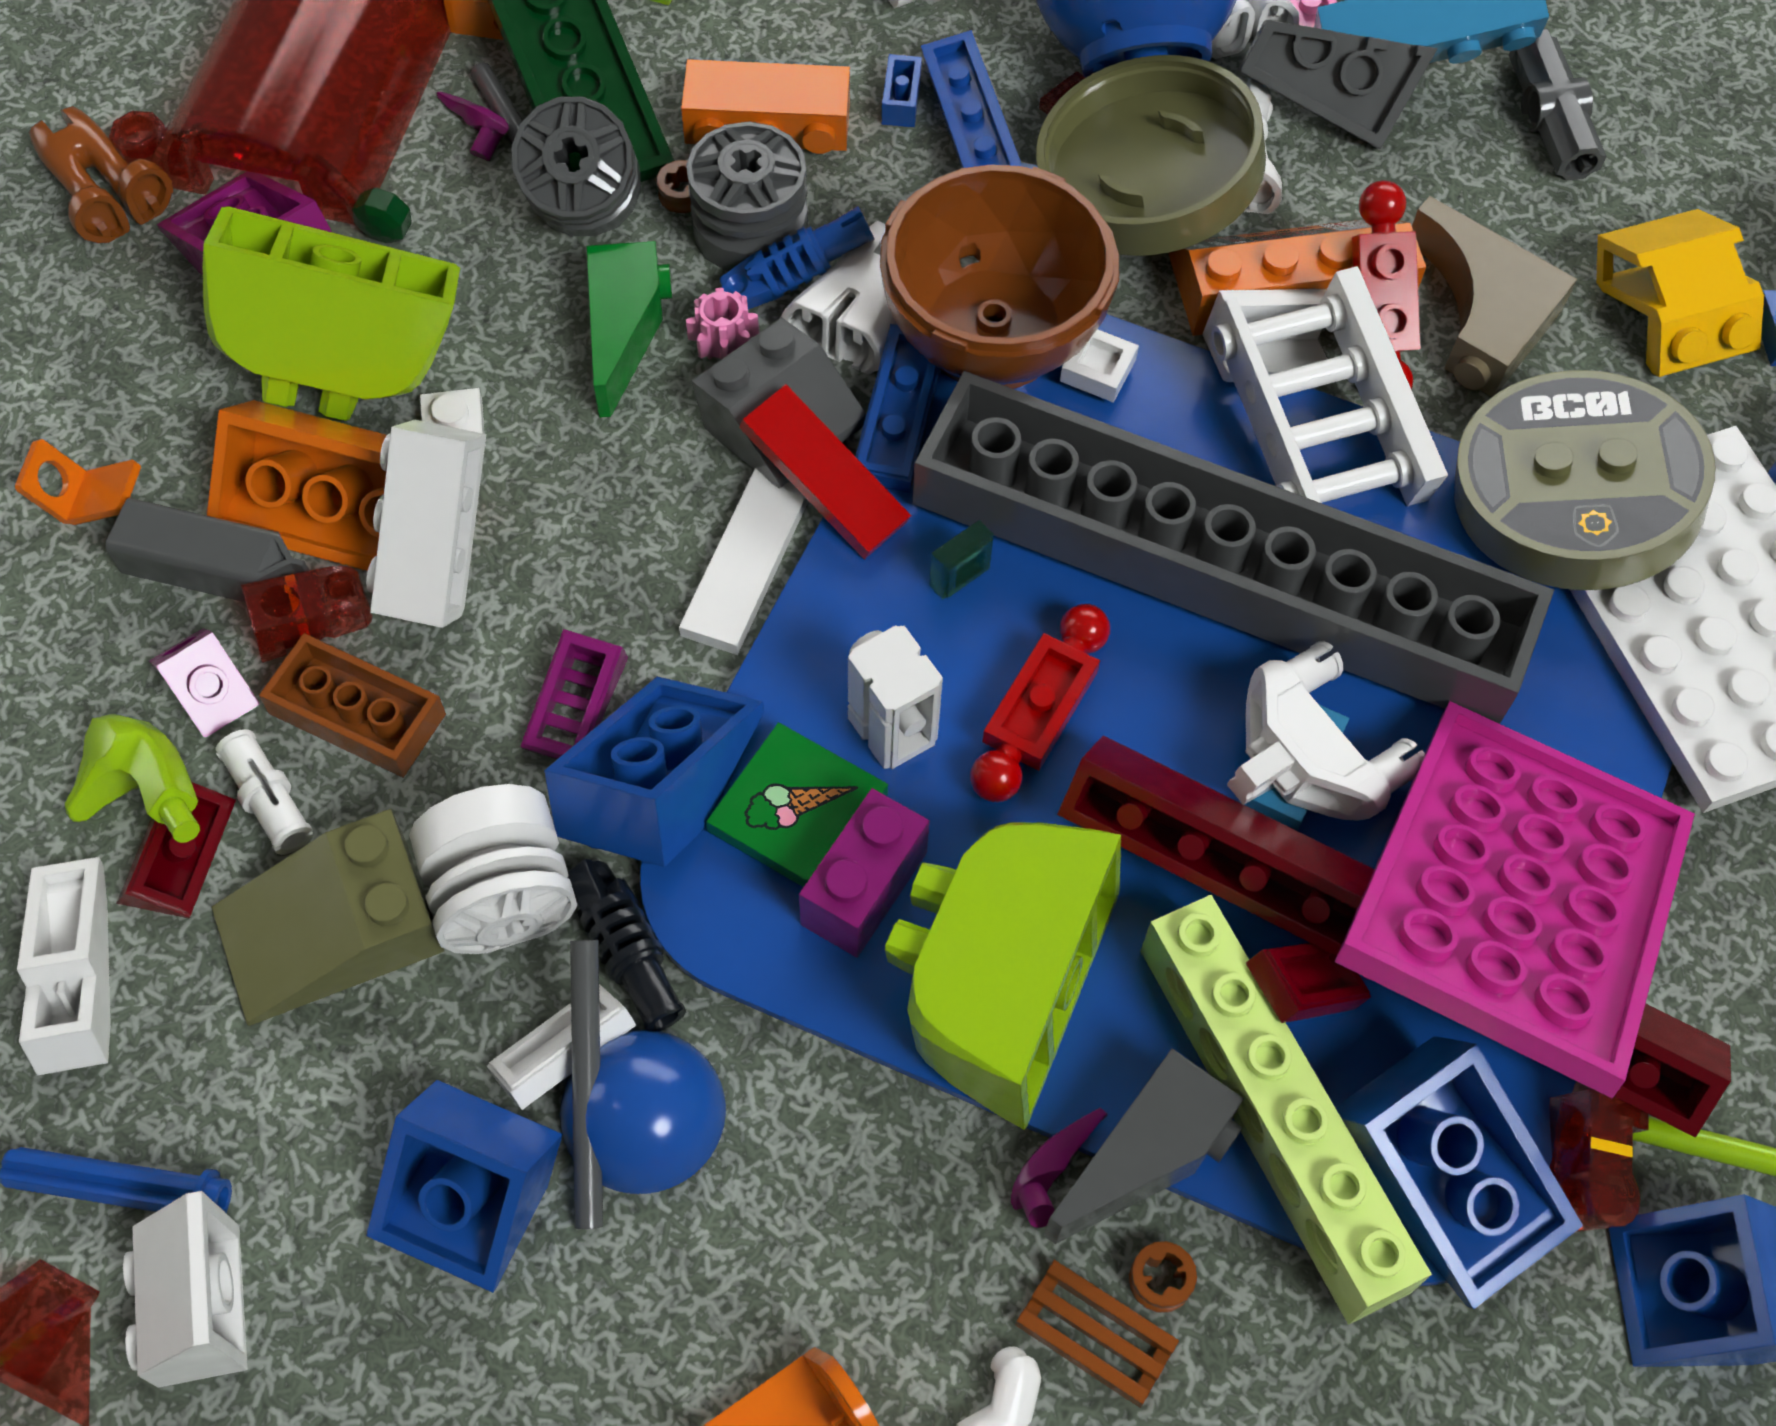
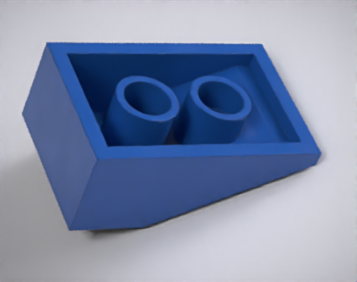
[544,676,764,867]
[1335,1036,1583,1309]

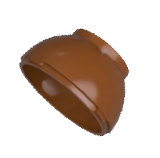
[880,165,1119,389]

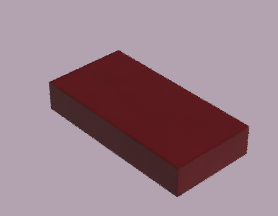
[1246,943,1371,1023]

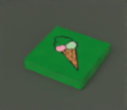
[706,722,888,887]

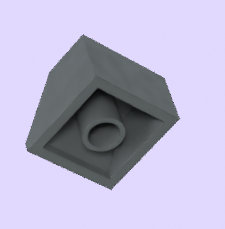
[691,317,866,488]

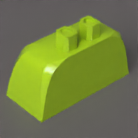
[202,206,460,421]
[885,822,1121,1130]

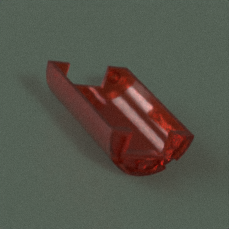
[151,0,451,225]

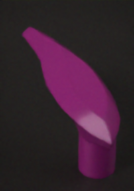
[437,92,509,162]
[1011,1107,1108,1228]

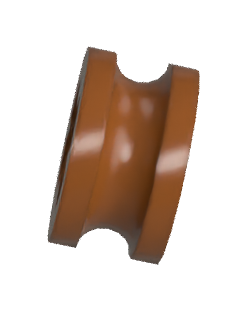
[657,160,691,213]
[1129,1241,1197,1313]

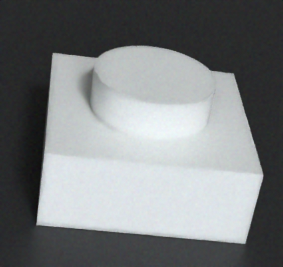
[1060,329,1139,402]
[420,388,486,446]

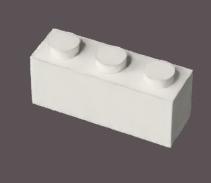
[366,420,486,628]

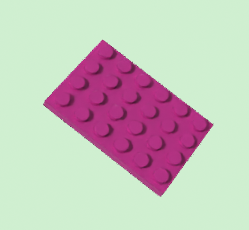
[1335,701,1695,1098]

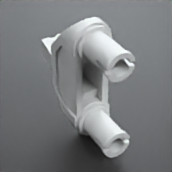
[1227,641,1425,821]

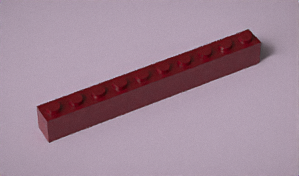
[1057,735,1731,1138]

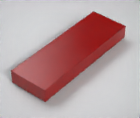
[739,384,911,560]

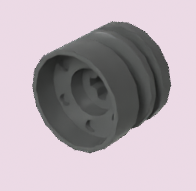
[512,97,641,236]
[686,121,808,271]

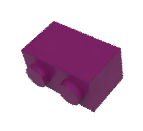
[799,788,930,958]

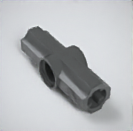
[1509,29,1607,181]

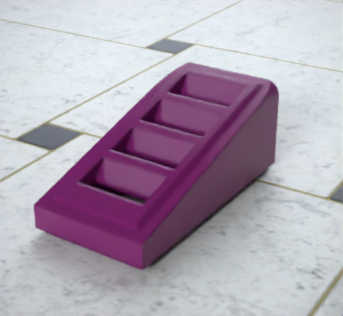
[520,629,628,760]

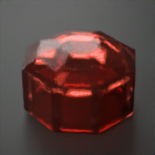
[109,111,170,164]

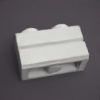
[848,625,943,769]

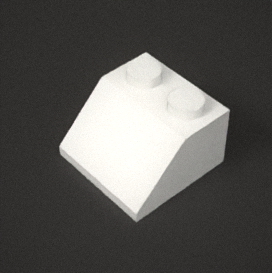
[123,1191,248,1388]

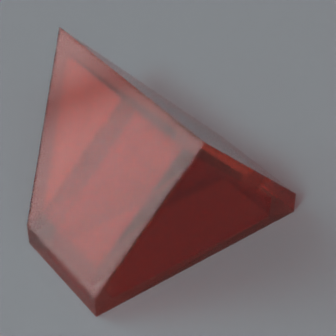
[0,1259,100,1426]

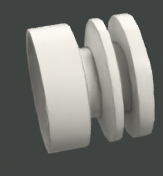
[409,784,578,954]

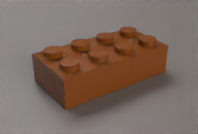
[259,633,446,778]

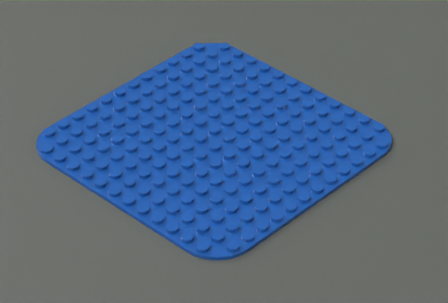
[640,314,1673,1286]

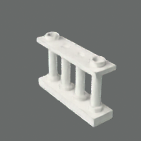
[1211,266,1448,506]

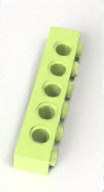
[1141,895,1432,1325]

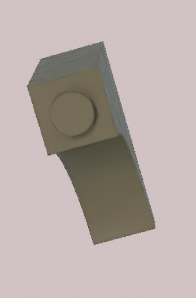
[1412,196,1577,397]

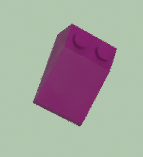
[156,169,332,276]

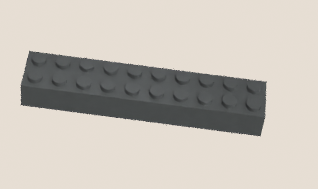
[913,371,1554,724]

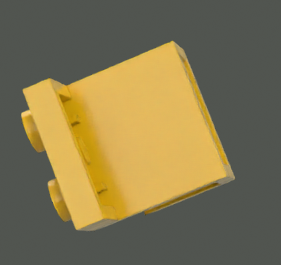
[1596,209,1764,377]

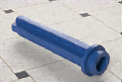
[0,1147,232,1213]

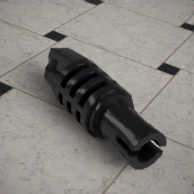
[568,859,686,1031]

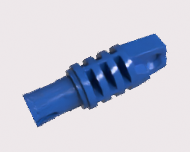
[719,206,875,310]

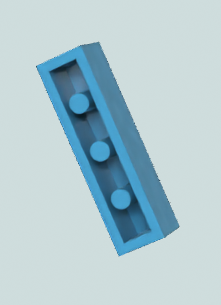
[1314,0,1549,64]

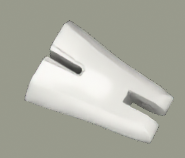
[780,221,897,374]

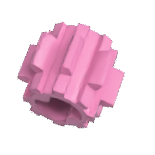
[686,288,759,359]

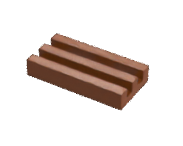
[1015,1259,1179,1408]

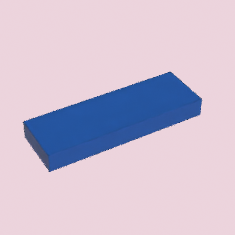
[855,324,941,493]

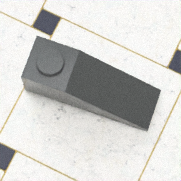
[1044,1048,1244,1244]

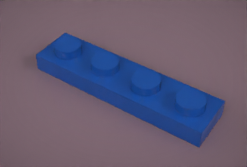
[921,30,1023,168]

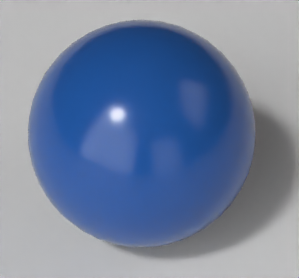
[560,1030,726,1194]

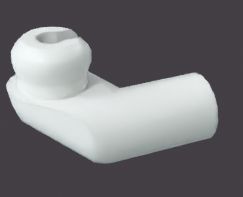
[956,1346,1041,1426]

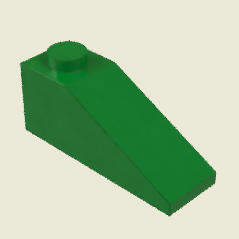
[586,241,672,418]

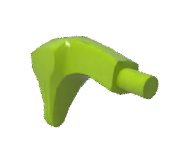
[64,714,200,843]

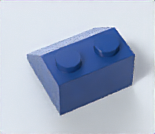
[366,1080,563,1293]
[1607,1194,1776,1367]

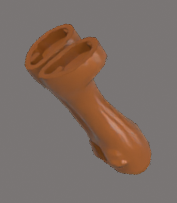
[28,106,173,243]

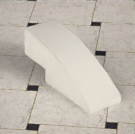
[17,857,111,1076]

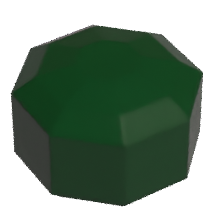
[352,188,412,243]

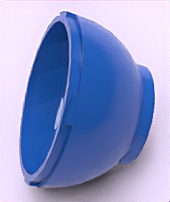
[1036,0,1237,78]

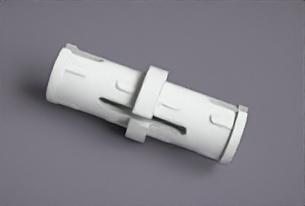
[215,729,313,855]

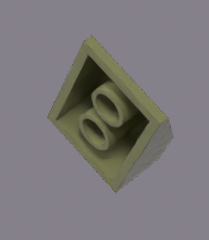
[211,809,445,1026]

